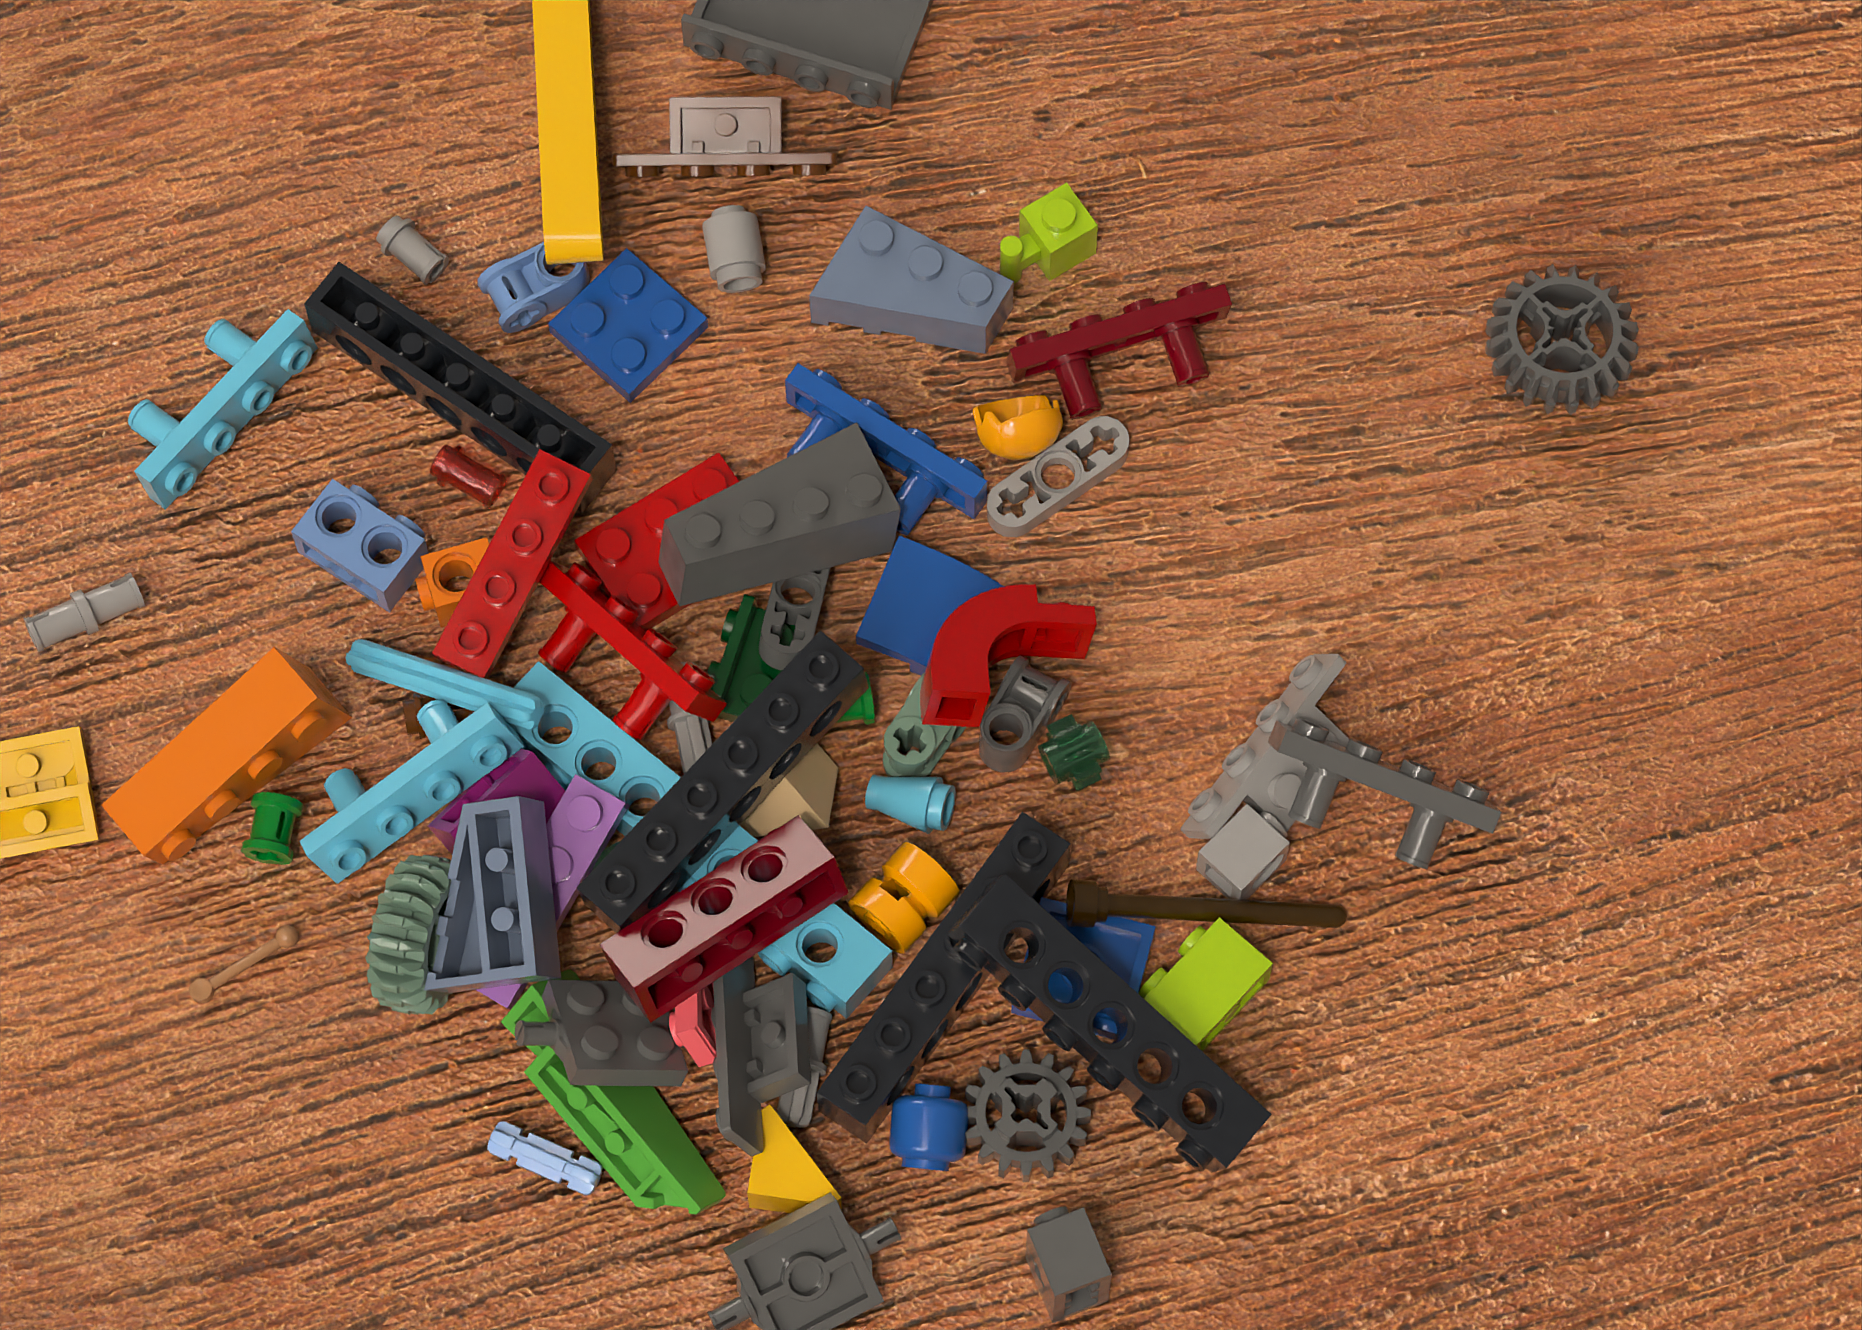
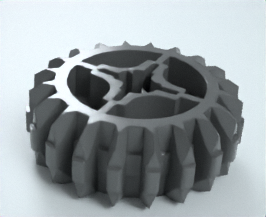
[1485,264,1639,416]

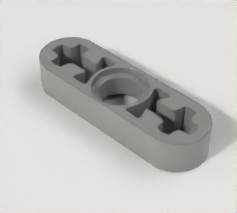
[987,416,1129,537]

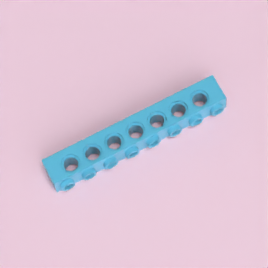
[507,661,893,1019]

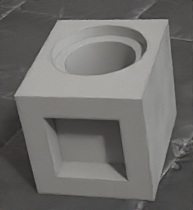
[1196,804,1290,900]

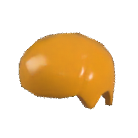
[972,395,1063,460]

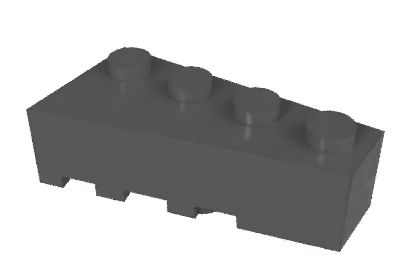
[658,422,901,606]

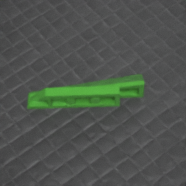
[501,970,726,1215]

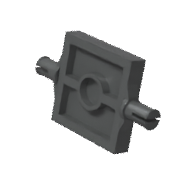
[515,980,688,1087]
[707,1192,902,1330]

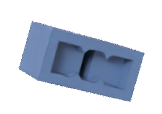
[291,478,429,613]

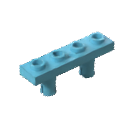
[128,309,318,510]
[299,699,524,884]

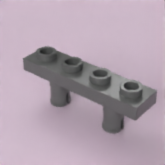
[1268,718,1502,869]

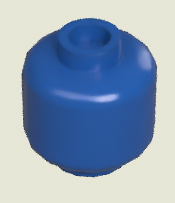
[889,1084,969,1171]

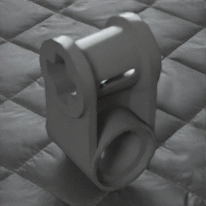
[979,655,1072,773]

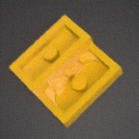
[0,726,99,859]

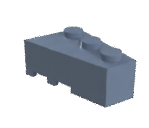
[809,205,1014,354]
[424,796,561,993]

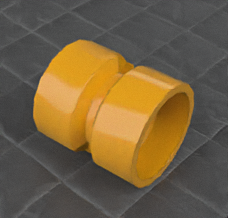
[848,842,959,954]

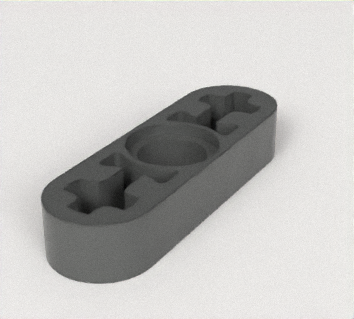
[759,567,831,670]

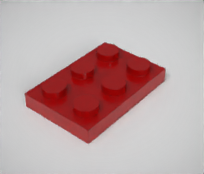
[574,452,739,632]

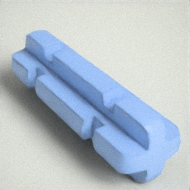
[487,1121,603,1196]

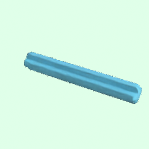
[346,639,545,729]

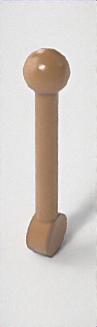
[189,925,299,1003]

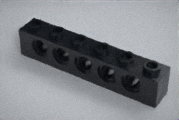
[304,262,616,513]
[577,630,869,933]
[817,812,1071,1144]
[947,873,1272,1173]

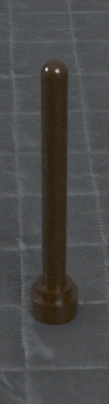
[1066,879,1347,928]

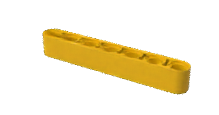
[532,0,604,265]

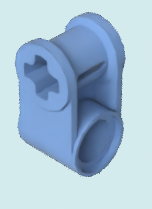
[477,242,590,333]

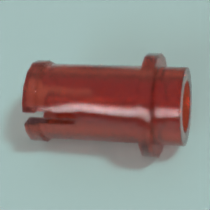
[430,444,507,508]

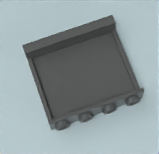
[681,0,934,110]

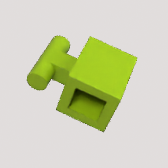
[1000,182,1098,283]

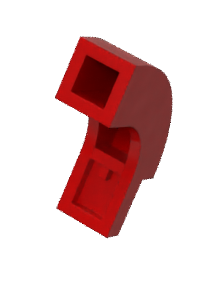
[920,584,1097,728]

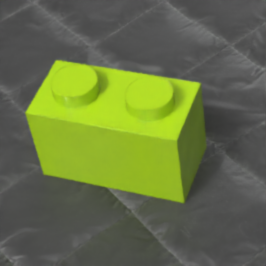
[1139,917,1273,1052]

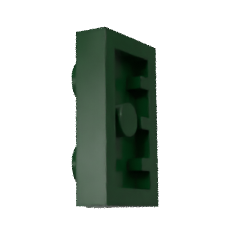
[707,594,795,722]

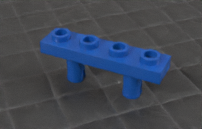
[785,363,987,535]

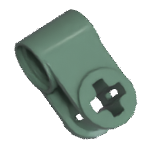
[883,672,966,777]

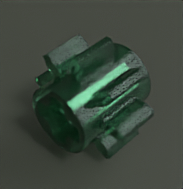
[1038,714,1110,791]

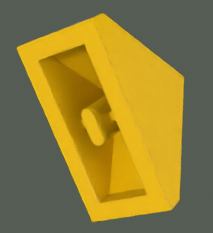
[747,1104,842,1213]

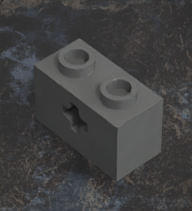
[1025,1207,1112,1323]

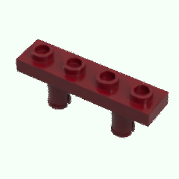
[1006,282,1232,420]

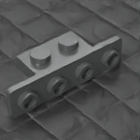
[711,956,811,1156]

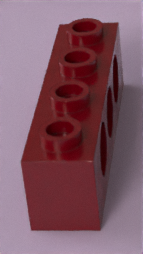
[599,815,849,1023]

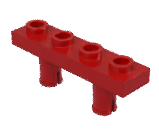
[432,449,593,679]
[537,560,727,740]

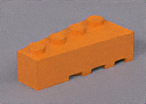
[101,647,352,865]

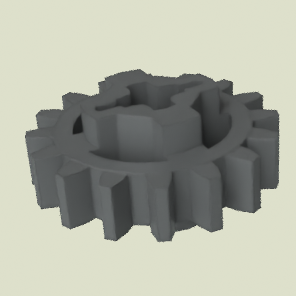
[965,1049,1091,1182]

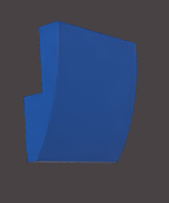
[856,536,1004,676]

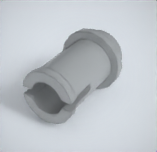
[376,215,449,285]

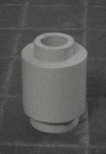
[702,205,766,293]

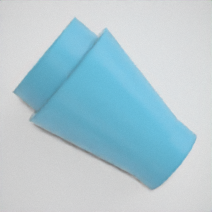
[865,774,956,834]

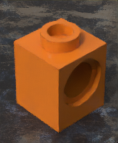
[415,537,489,628]

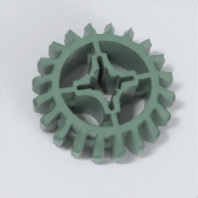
[365,855,453,1015]

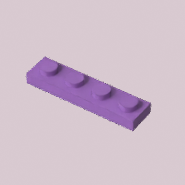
[477,774,630,1009]

